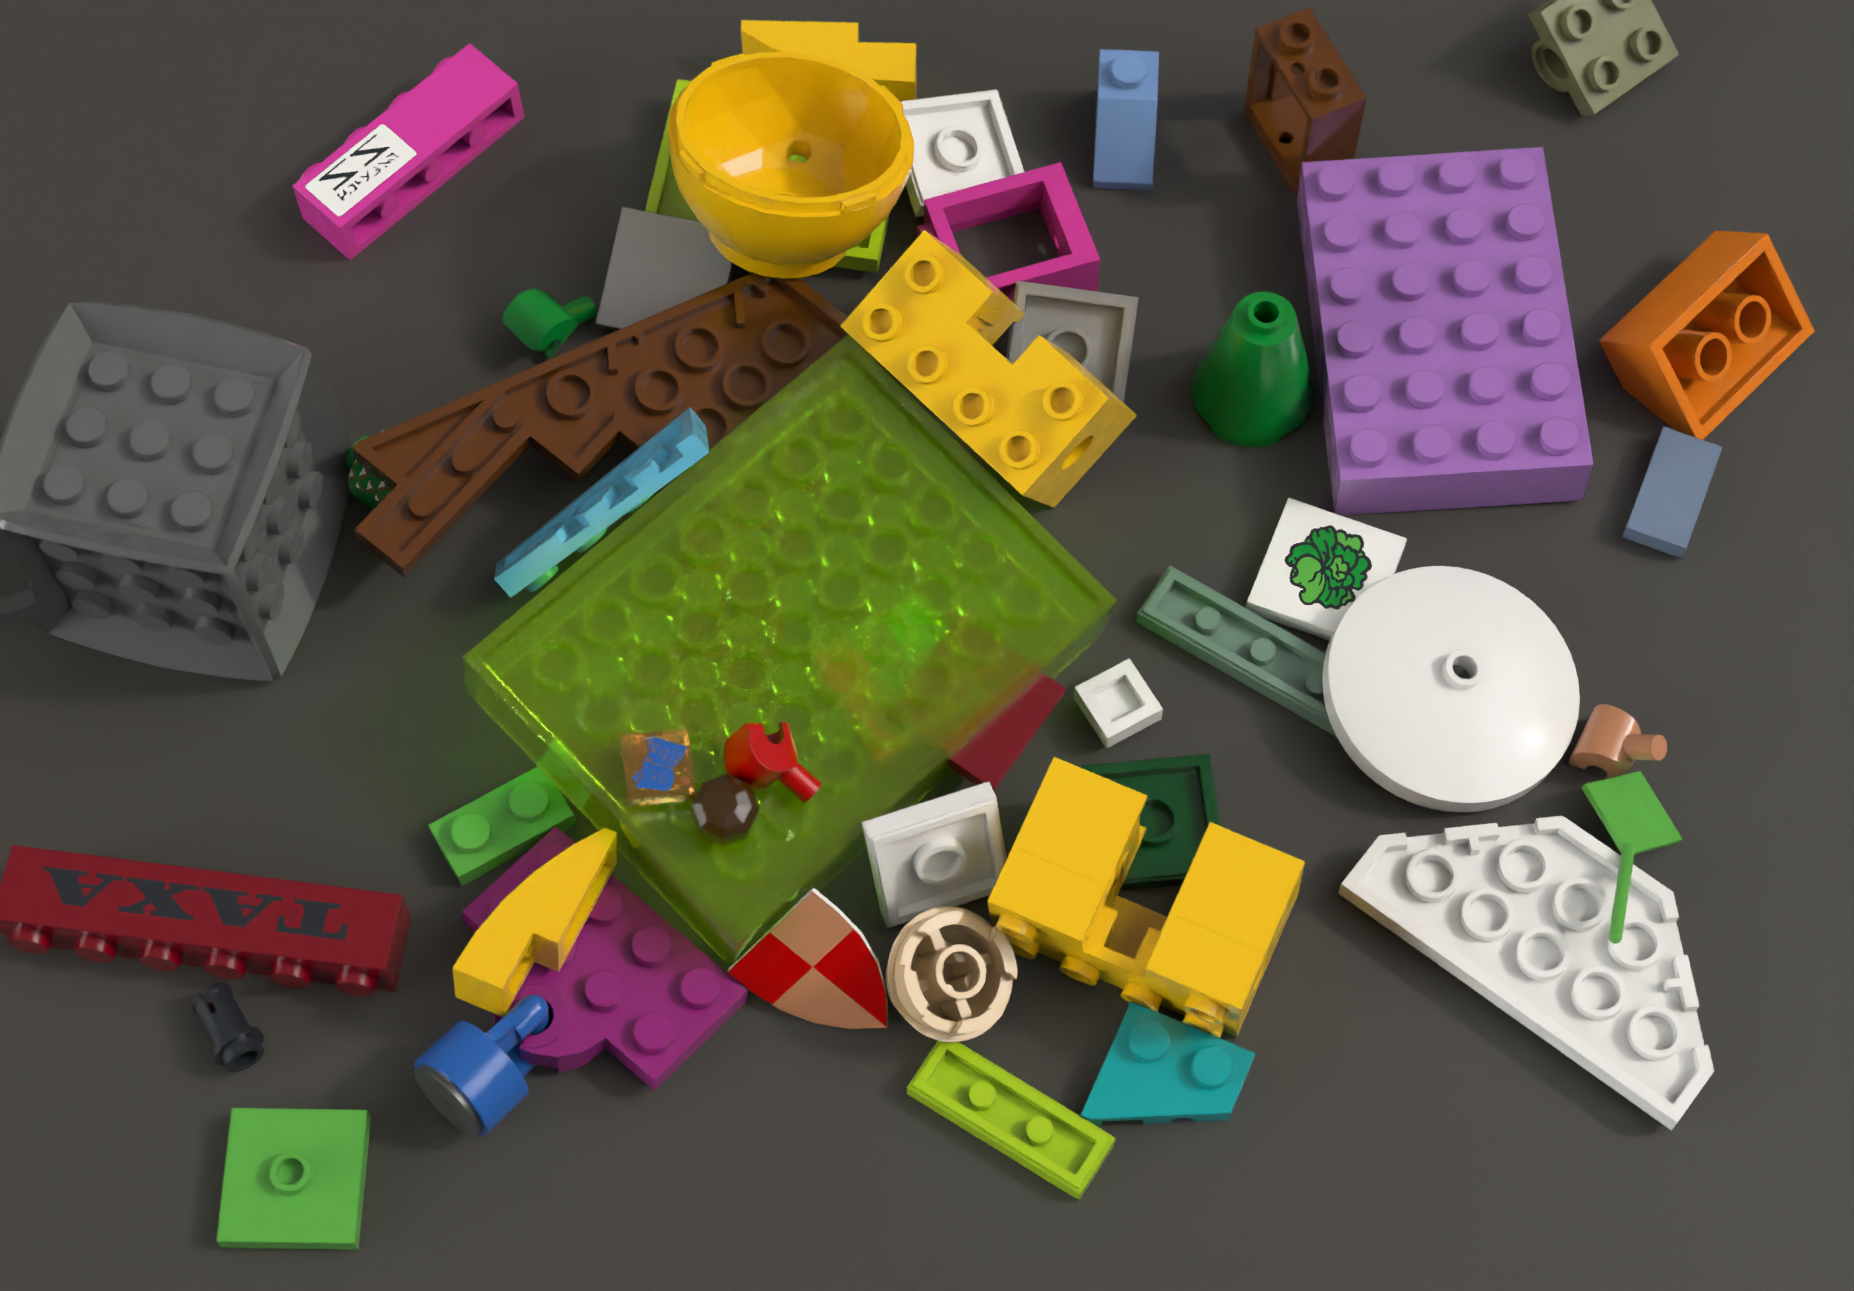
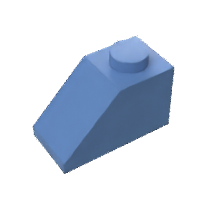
[1093,49,1159,191]

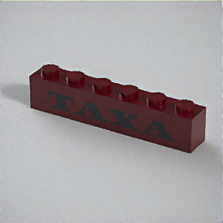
[0,845,412,997]

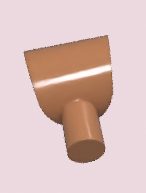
[1569,704,1667,779]

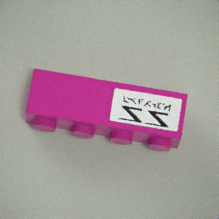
[292,43,525,260]

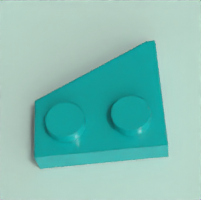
[1081,1001,1256,1127]

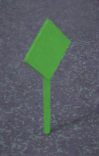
[1581,771,1683,944]

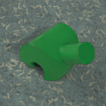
[502,288,597,359]

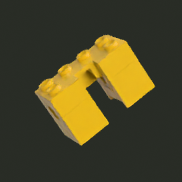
[840,230,1137,508]
[988,757,1305,1039]

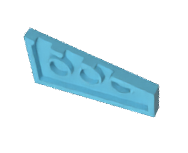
[494,407,710,598]

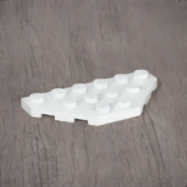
[1338,816,1714,1131]

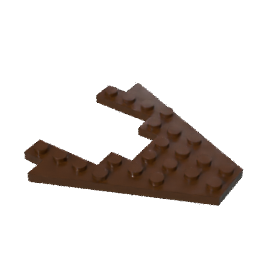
[352,273,868,772]

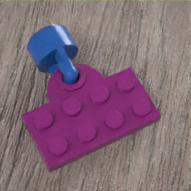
[414,827,748,1136]

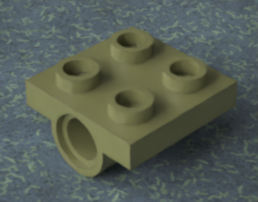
[1528,0,1679,117]

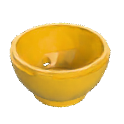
[668,52,914,278]

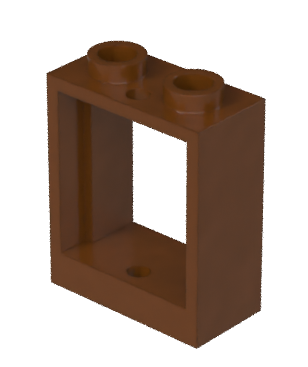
[1243,7,1367,199]

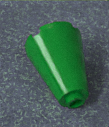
[1192,292,1314,447]

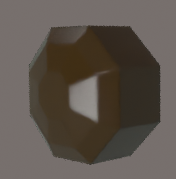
[691,774,760,847]

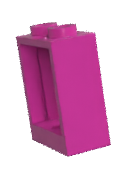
[916,162,1100,302]

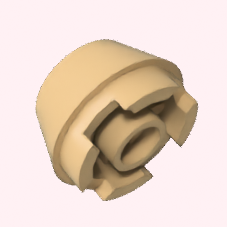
[885,907,1017,1042]

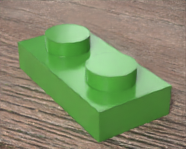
[428,763,577,887]

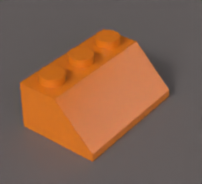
[1599,230,1815,440]

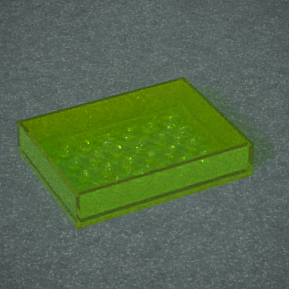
[463,334,1117,967]

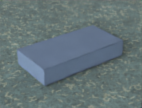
[1622,426,1723,559]

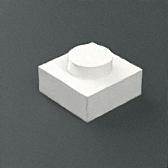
[1073,658,1163,749]

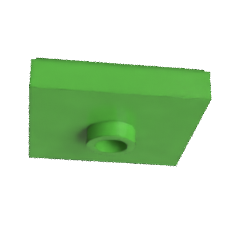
[216,1108,371,1250]

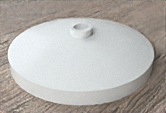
[1322,566,1580,812]

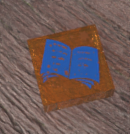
[621,729,695,806]

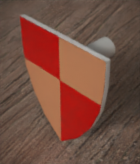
[728,888,888,1029]

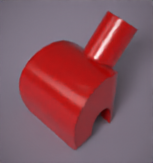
[724,721,822,803]

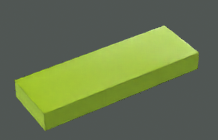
[907,1040,1116,1200]

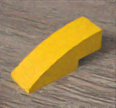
[741,20,917,101]
[452,828,617,1017]

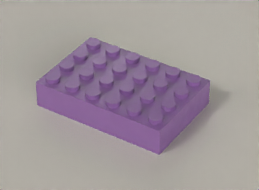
[1297,147,1594,516]

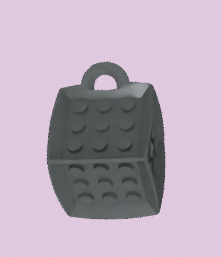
[0,301,351,681]

